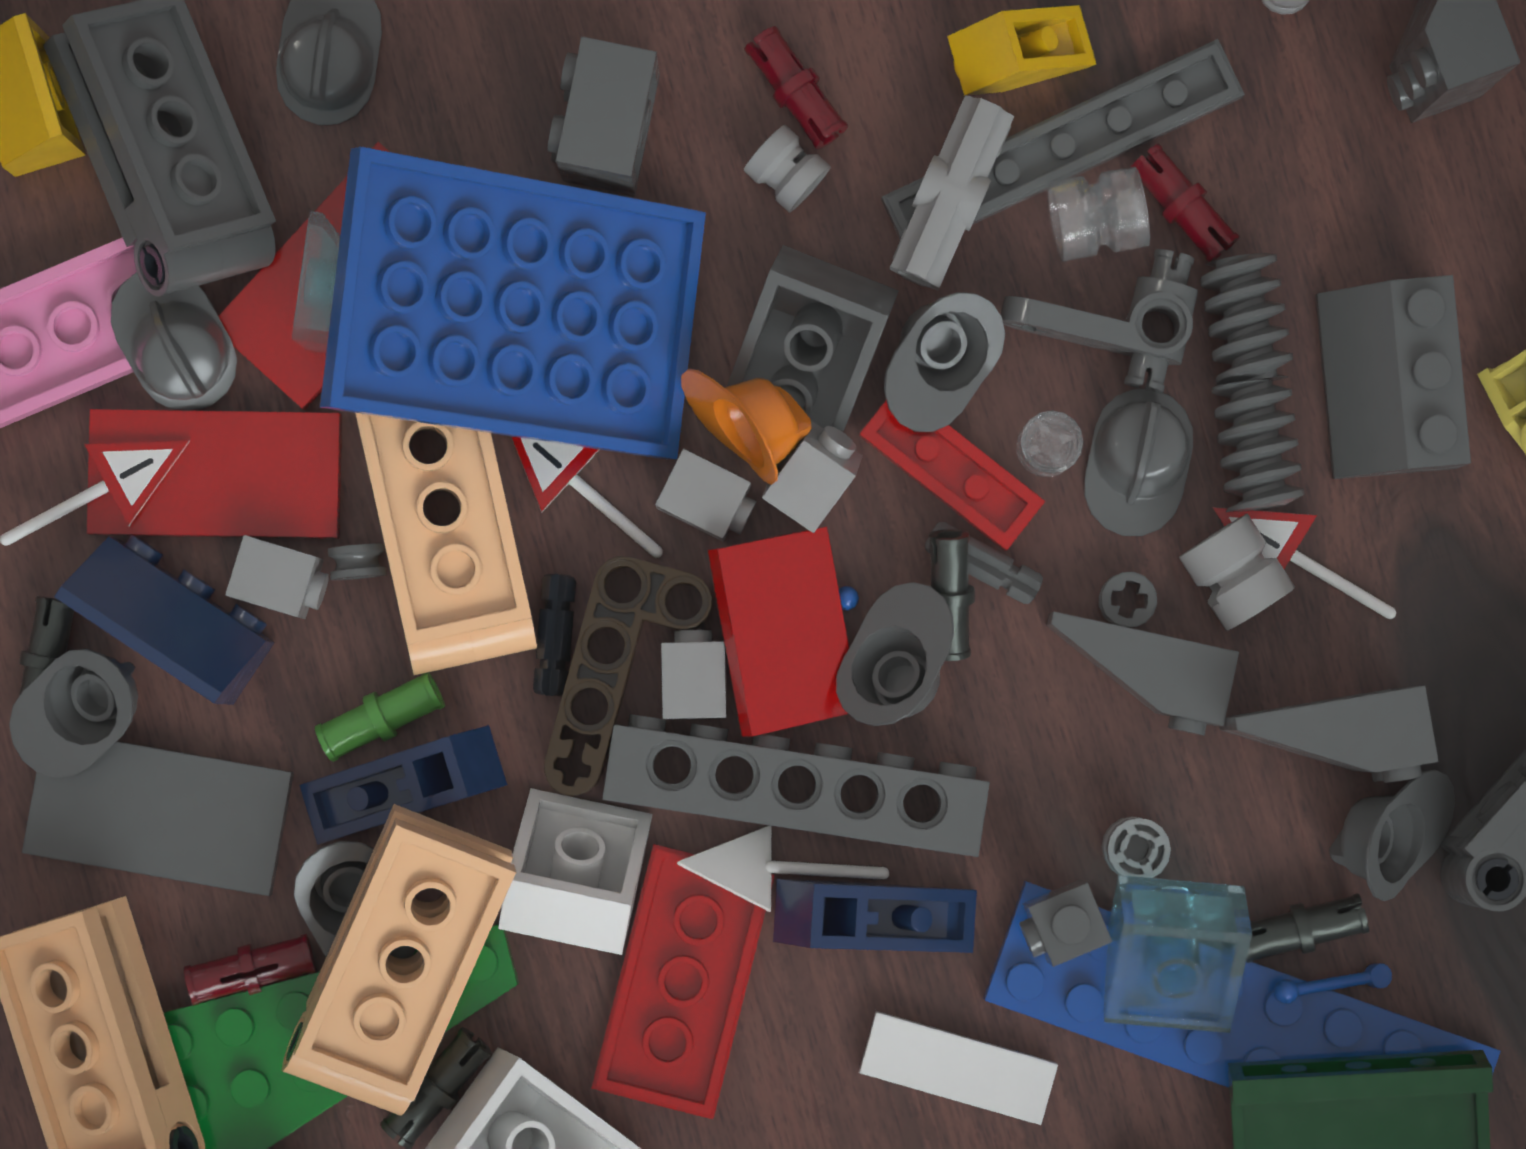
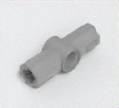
[889,95,1014,290]

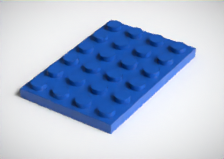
[320,147,706,459]

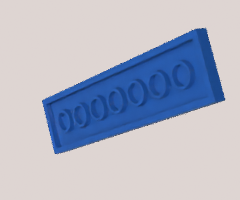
[983,881,1501,1088]

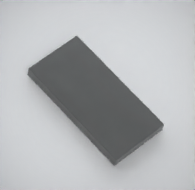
[22,741,294,896]

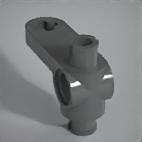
[1000,249,1198,393]

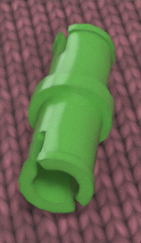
[315,672,445,762]

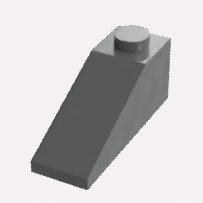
[1046,612,1239,736]

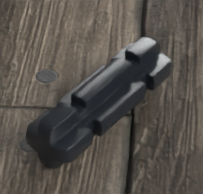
[533,574,576,697]

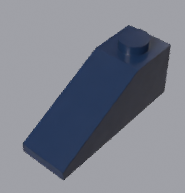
[299,725,508,845]
[773,879,977,953]

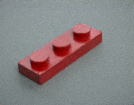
[859,400,1046,551]

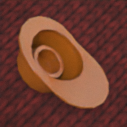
[681,369,812,485]

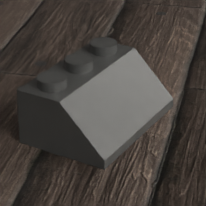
[1387,0,1521,123]
[1315,275,1471,479]

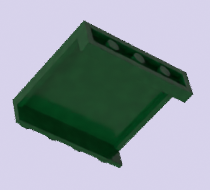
[1228,1050,1493,1149]

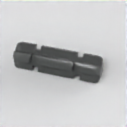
[925,522,1043,604]

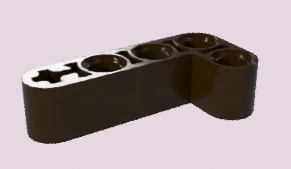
[544,556,712,796]

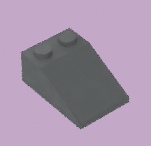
[710,245,899,434]
[1219,685,1439,783]

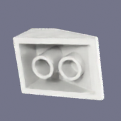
[425,1047,641,1149]

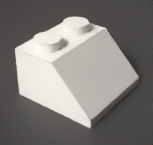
[498,788,653,955]

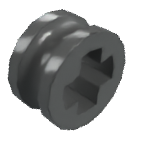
[328,543,387,581]
[1099,572,1157,628]

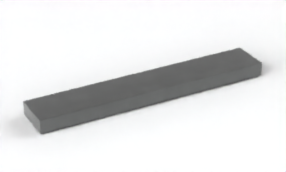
[881,39,1245,240]

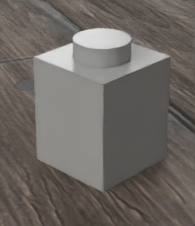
[762,420,863,533]
[655,449,757,542]
[225,535,329,619]
[661,630,726,719]

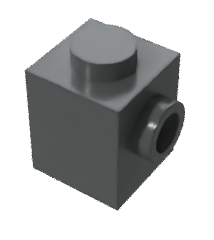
[1019,879,1112,967]

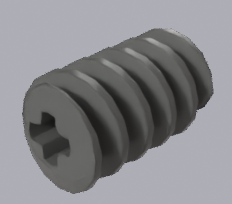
[1200,253,1293,385]
[1211,379,1305,513]

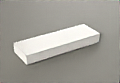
[859,1011,1058,1125]

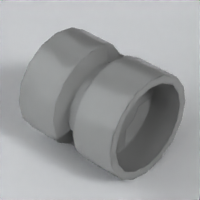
[1179,513,1295,631]

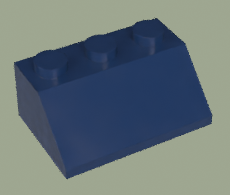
[54,535,275,705]

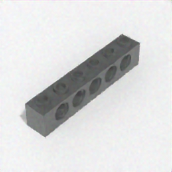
[602,714,990,857]

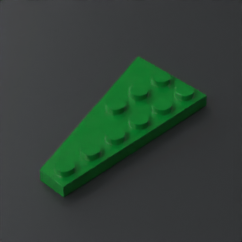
[163,924,519,1149]

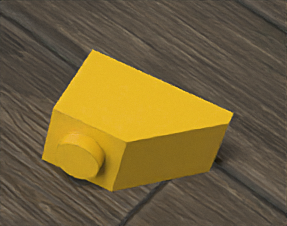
[947,5,1096,96]

